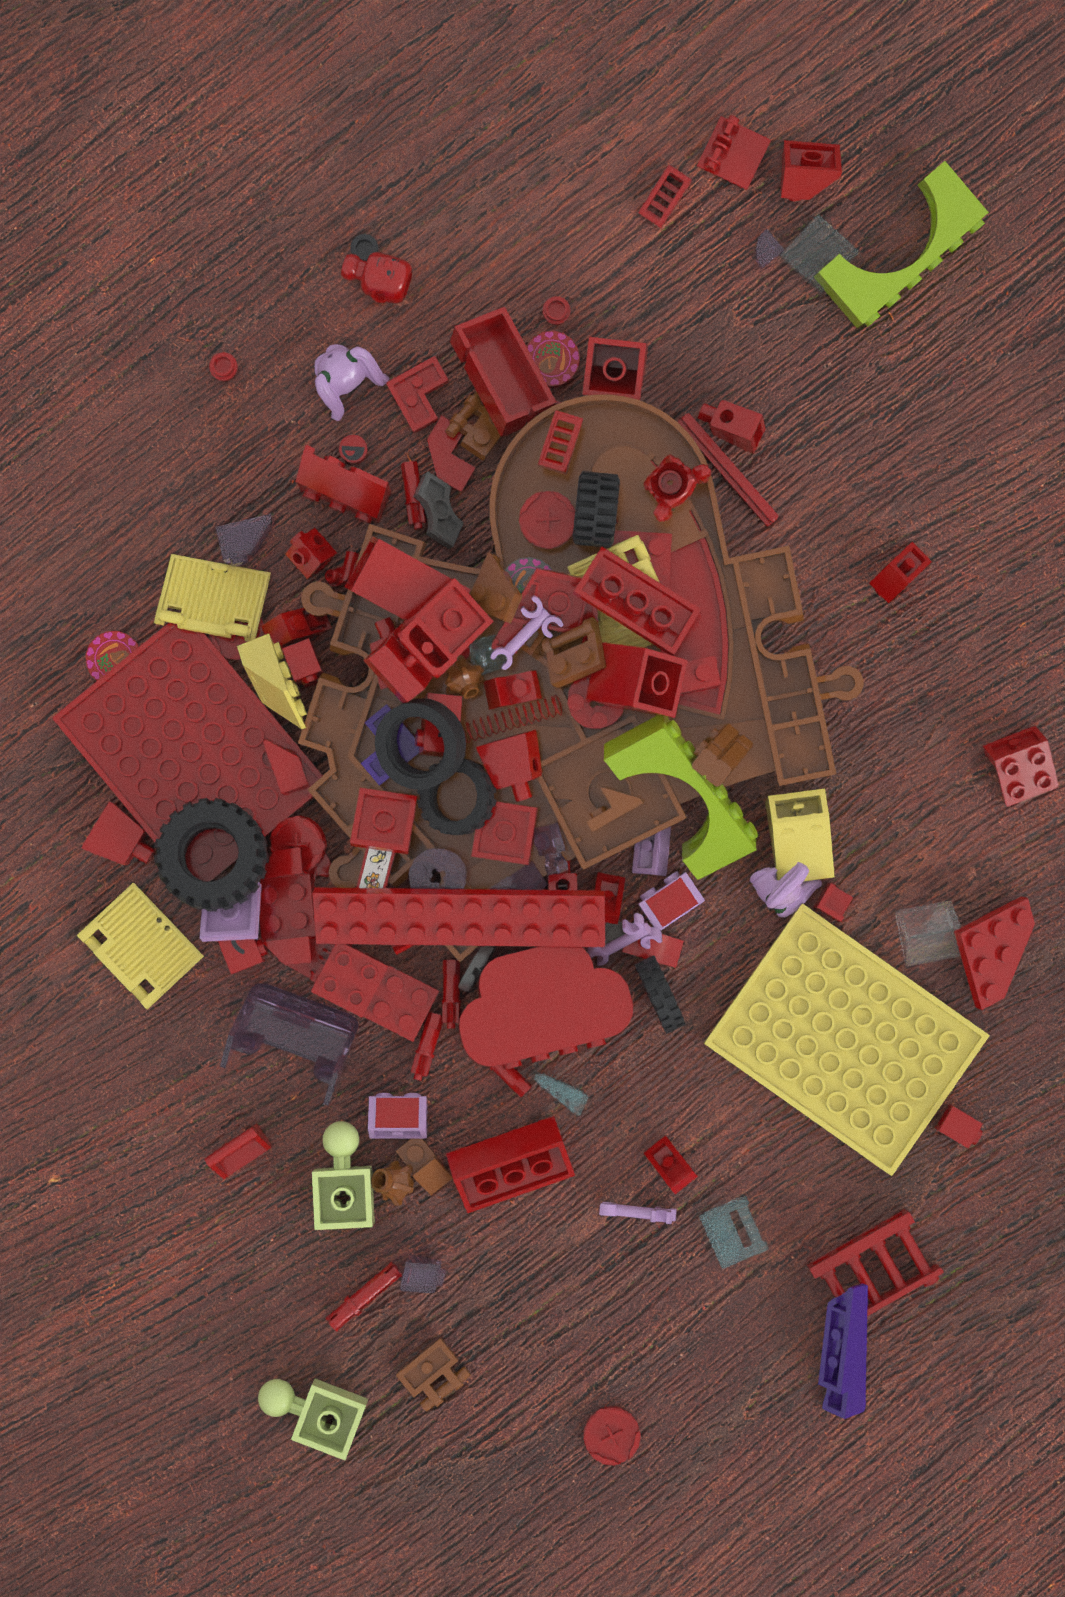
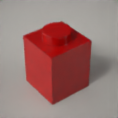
[934,1104,983,1149]

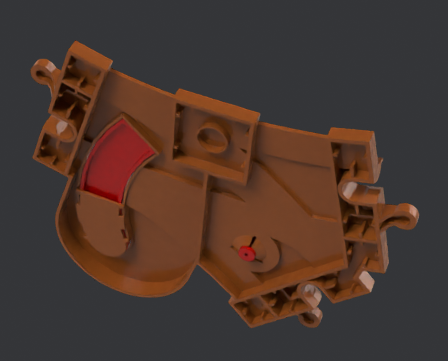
[298,394,864,962]

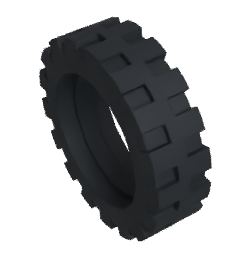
[417,759,496,835]
[635,955,686,1034]

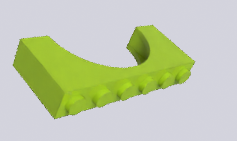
[813,161,989,328]
[604,715,758,880]

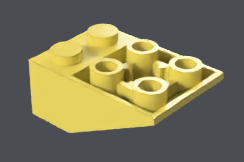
[237,634,307,729]
[765,788,835,882]

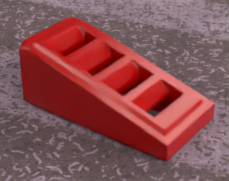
[638,165,693,228]
[538,410,584,475]

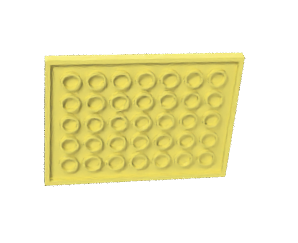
[704,903,990,1176]

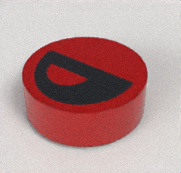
[339,435,368,464]

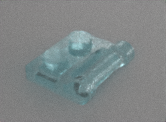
[699,1195,769,1269]

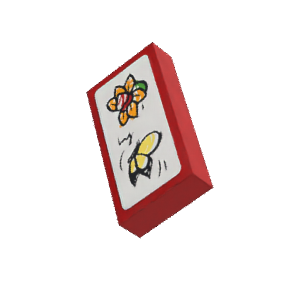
[356,848,396,888]

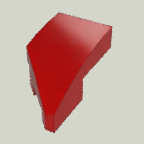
[263,738,308,793]

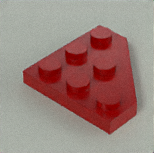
[954,896,1035,1010]

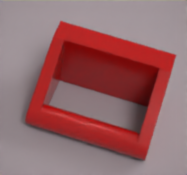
[204,1123,273,1179]

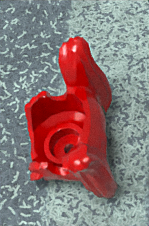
[643,454,711,522]

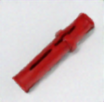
[325,1261,403,1332]

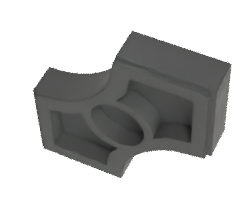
[413,471,463,549]

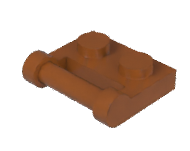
[541,617,606,688]

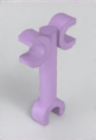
[490,595,563,670]
[588,913,662,966]
[599,1202,677,1224]

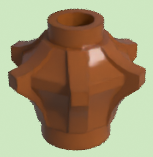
[445,655,485,699]
[371,1161,414,1206]

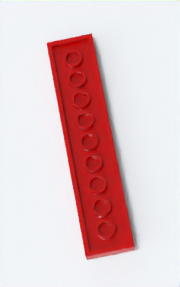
[313,888,606,947]

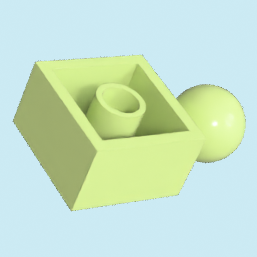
[312,1121,375,1230]
[258,1379,368,1460]

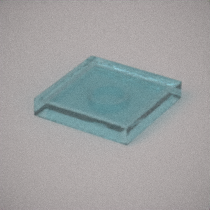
[780,214,860,294]

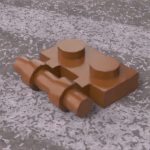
[445,391,502,461]
[396,1337,471,1412]

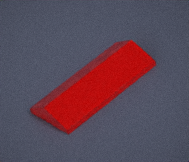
[573,547,701,656]

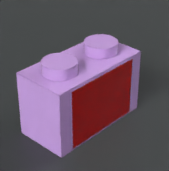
[638,871,705,930]
[368,1093,427,1139]

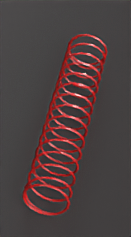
[463,695,562,743]

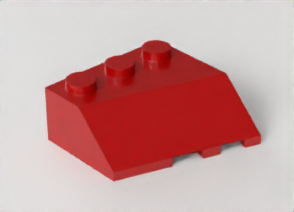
[295,445,391,524]

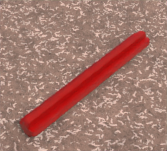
[678,413,779,527]

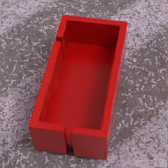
[450,307,557,437]

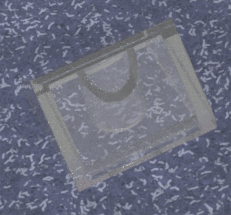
[895,900,961,967]

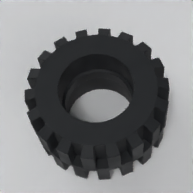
[573,471,620,548]

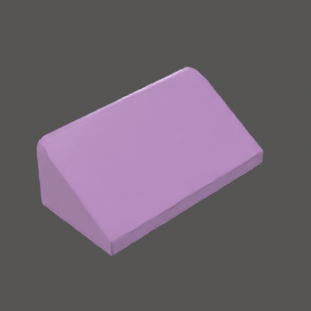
[632,826,671,876]

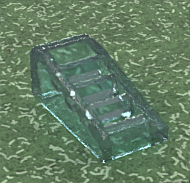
[534,1071,588,1117]

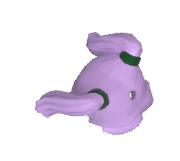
[314,344,389,421]
[750,862,822,917]

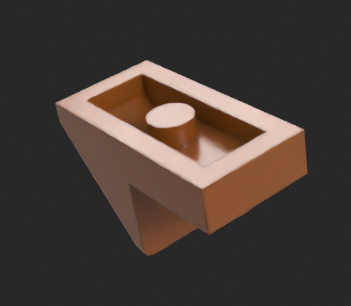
[586,787,643,832]
[396,1139,453,1195]

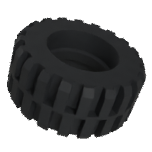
[154,798,269,912]

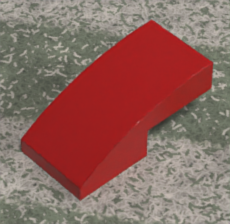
[622,934,684,968]

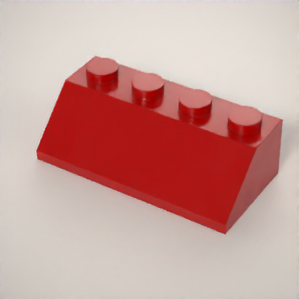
[446,1116,575,1213]

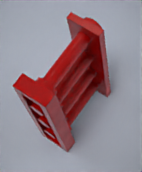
[807,1209,944,1316]

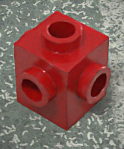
[285,528,337,579]

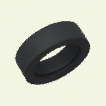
[375,698,466,790]

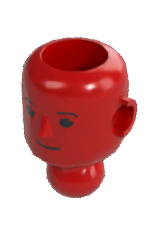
[341,252,412,304]

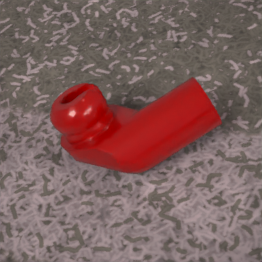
[325,551,359,587]

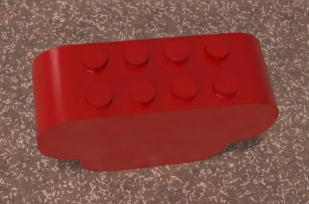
[458,946,633,1070]

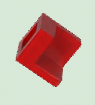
[813,883,853,922]

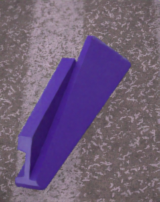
[818,1283,868,1419]

